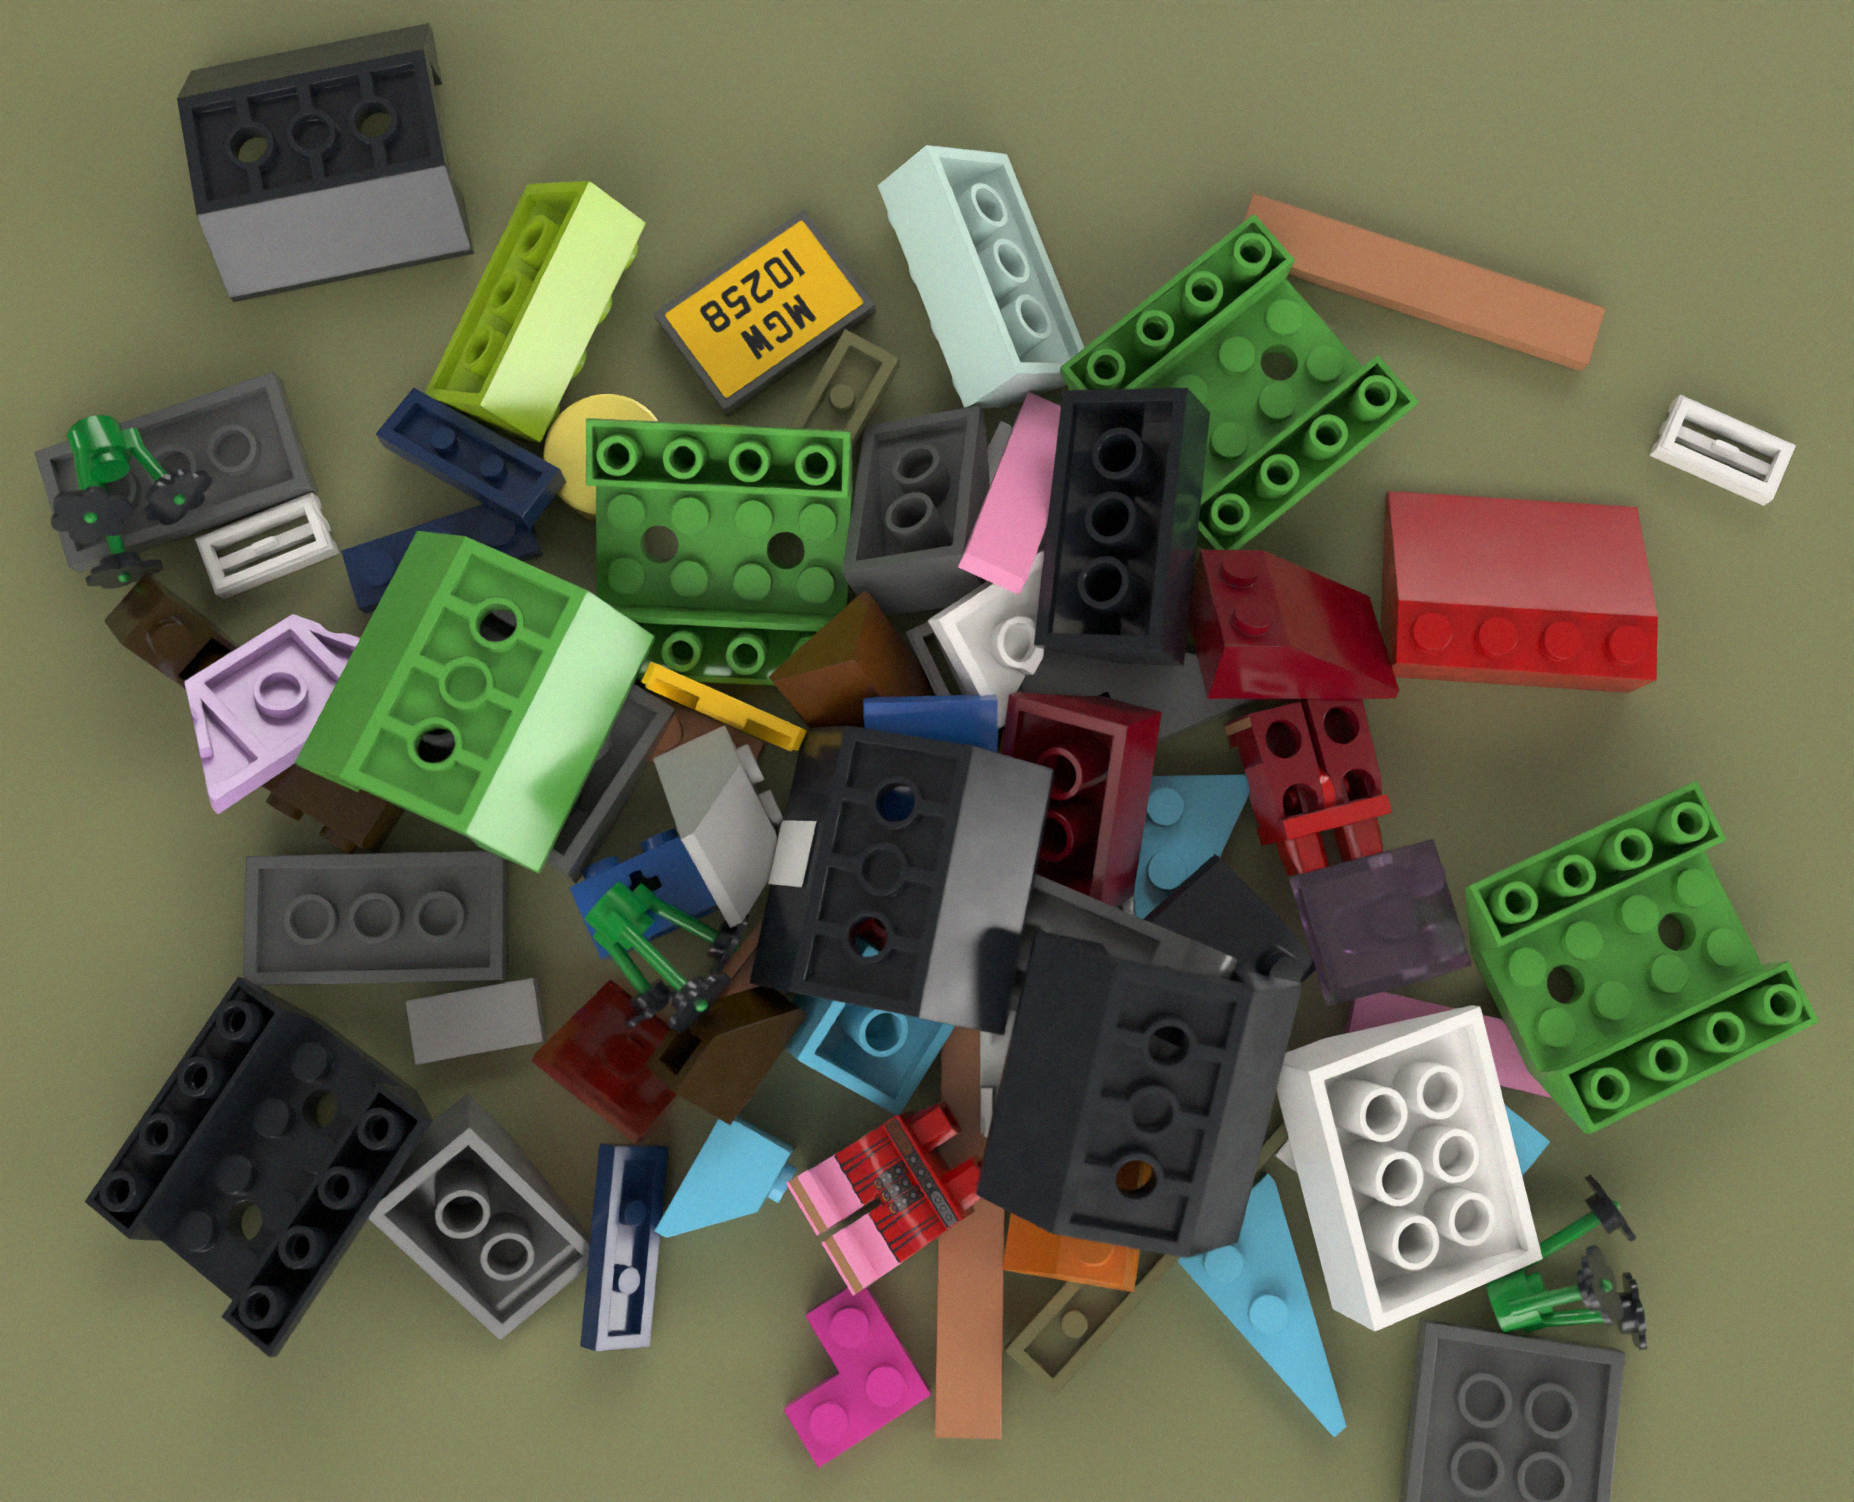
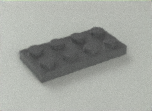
[34,372,317,573]
[243,851,509,986]

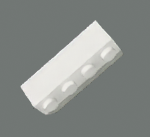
[1276,1005,1542,1331]

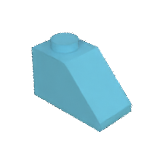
[655,1115,798,1238]

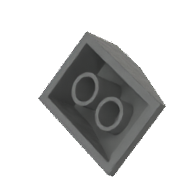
[842,405,990,616]
[368,1093,591,1340]

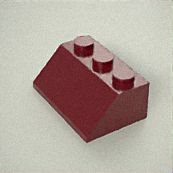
[1001,692,1162,907]

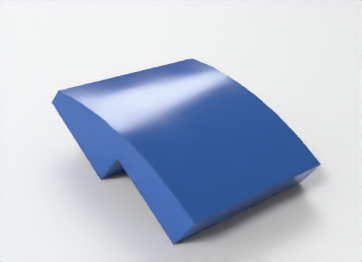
[863,694,998,821]

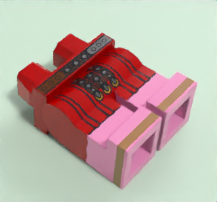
[786,1102,982,1296]

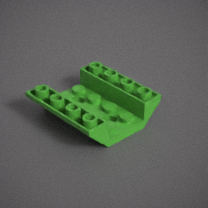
[1060,214,1419,550]
[586,418,853,686]
[294,531,655,874]
[1465,781,1820,1134]

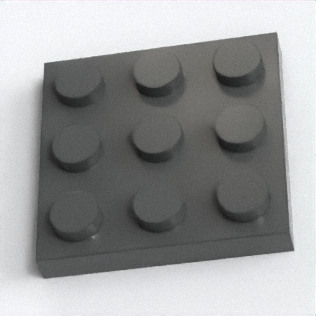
[1399,1318,1625,1502]

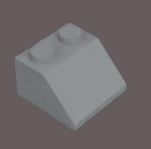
[653,725,785,928]

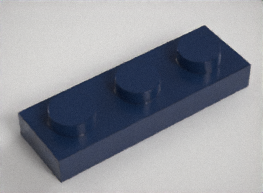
[376,388,566,529]
[341,504,543,614]
[580,1143,668,1351]

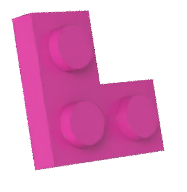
[784,1286,931,1468]

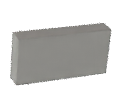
[406,978,547,1065]

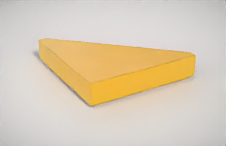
[641,661,807,752]

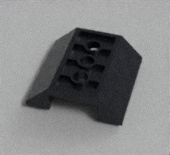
[177,23,474,302]
[749,725,1056,1035]
[975,930,1302,1258]
[84,977,433,1357]

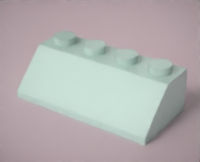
[878,145,1084,409]

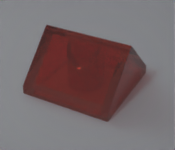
[531,979,680,1144]

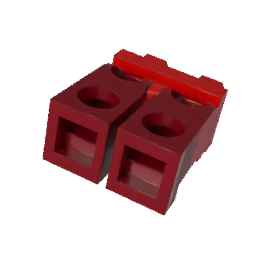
[1223,699,1392,876]

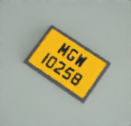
[653,210,876,416]

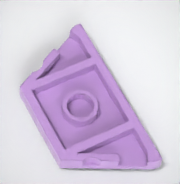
[184,614,360,814]

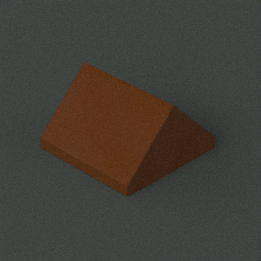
[768,590,930,728]

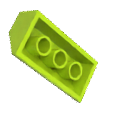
[424,181,646,443]

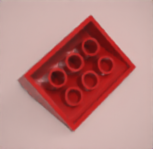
[1380,491,1658,693]

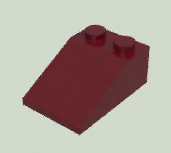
[1189,550,1399,699]

